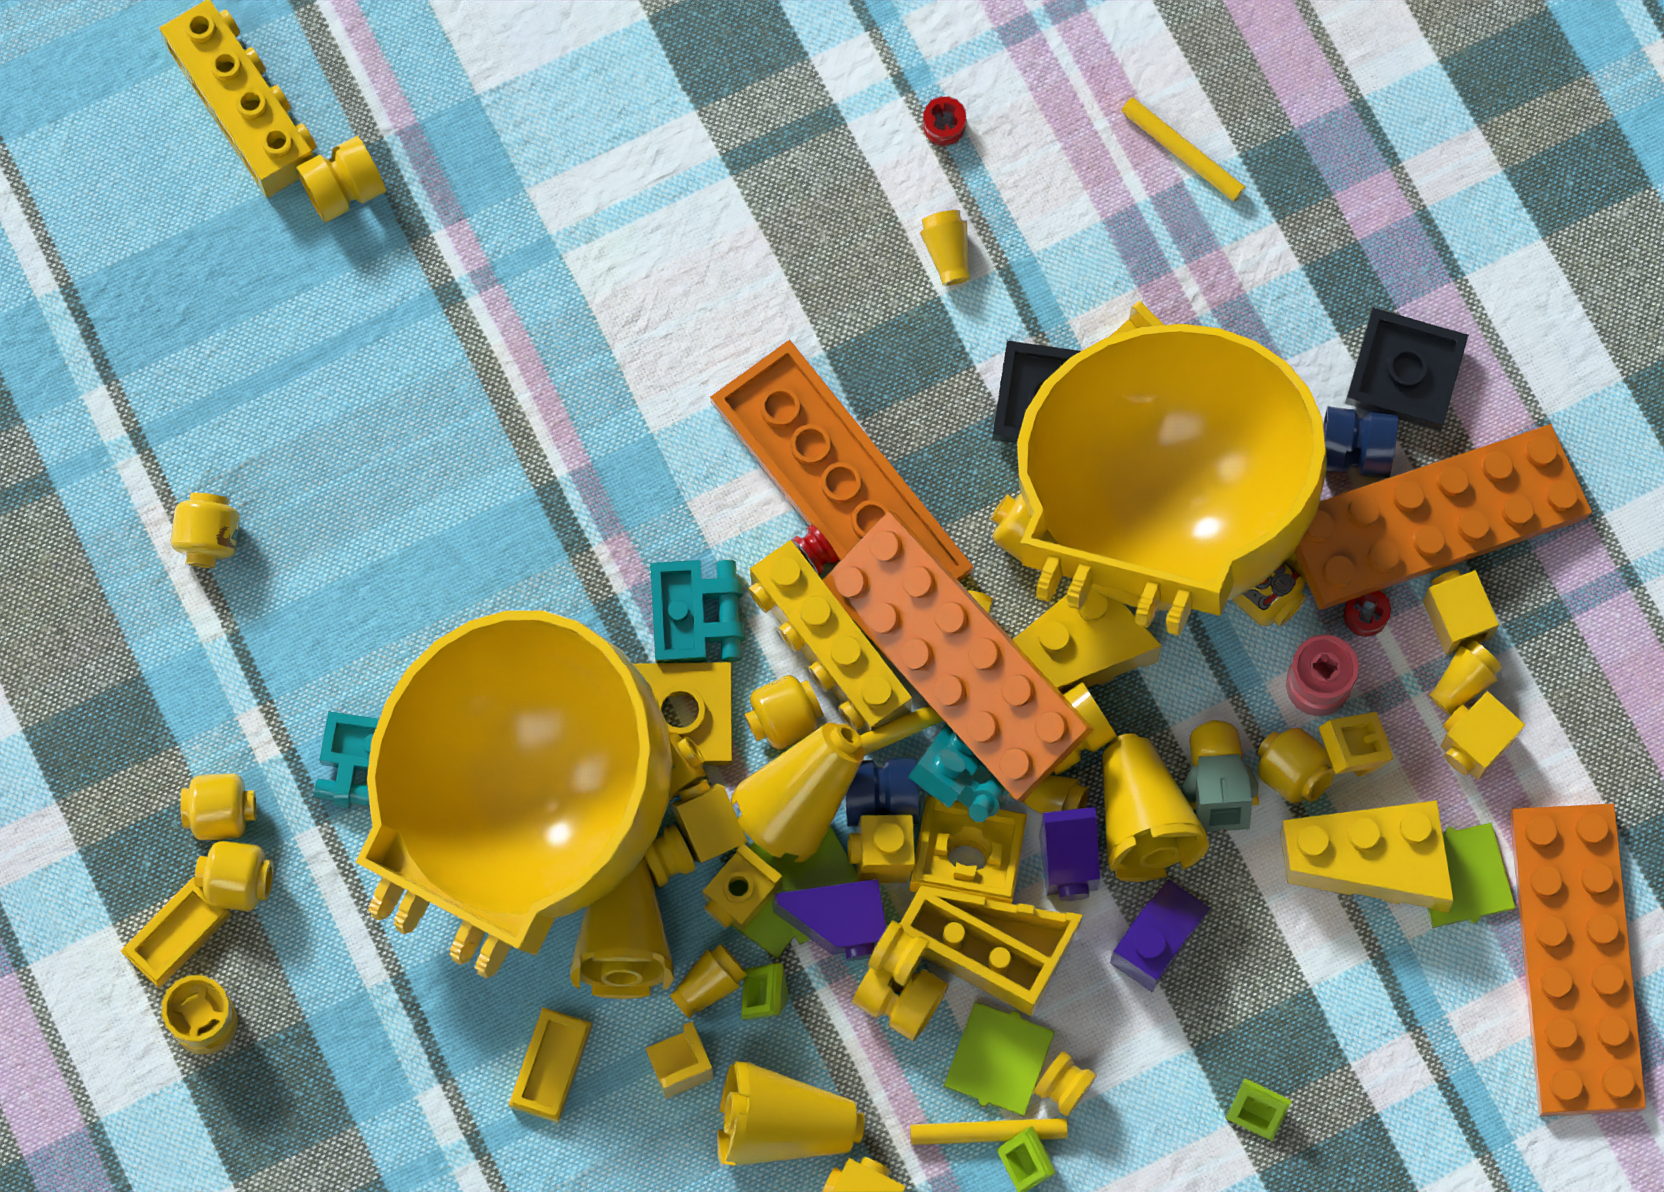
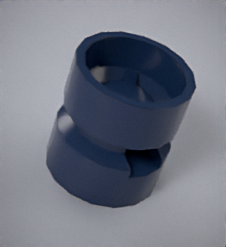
[1323,406,1398,479]
[845,758,919,827]

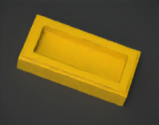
[120,877,232,989]
[508,1007,592,1123]

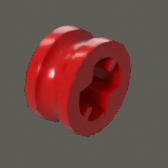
[923,96,966,146]
[791,525,838,576]
[1343,590,1391,637]

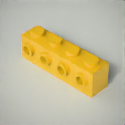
[159,0,317,198]
[748,539,912,734]

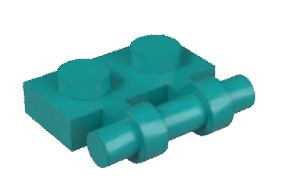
[650,560,746,663]
[314,711,379,808]
[908,723,1009,822]

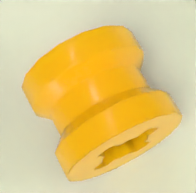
[643,824,696,888]
[868,920,930,986]
[1033,1050,1097,1117]

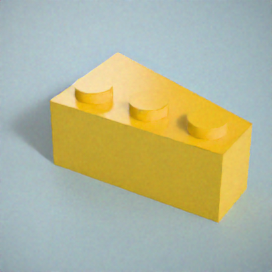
[1013,588,1162,694]
[1280,800,1453,913]
[900,885,1083,1016]

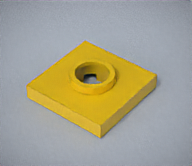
[634,662,732,766]
[909,796,1027,904]

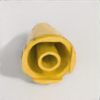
[731,723,865,862]
[1102,733,1210,882]
[570,858,674,999]
[717,1061,865,1166]

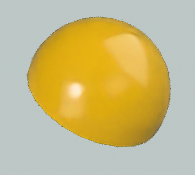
[1017,324,1327,636]
[355,610,673,979]

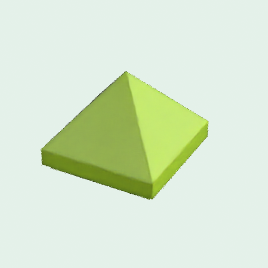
[741,963,789,1021]
[1225,1078,1292,1142]
[996,1126,1056,1192]

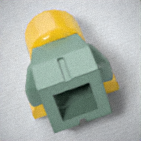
[1181,720,1259,832]

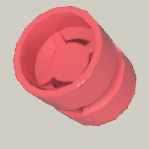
[1286,634,1359,717]

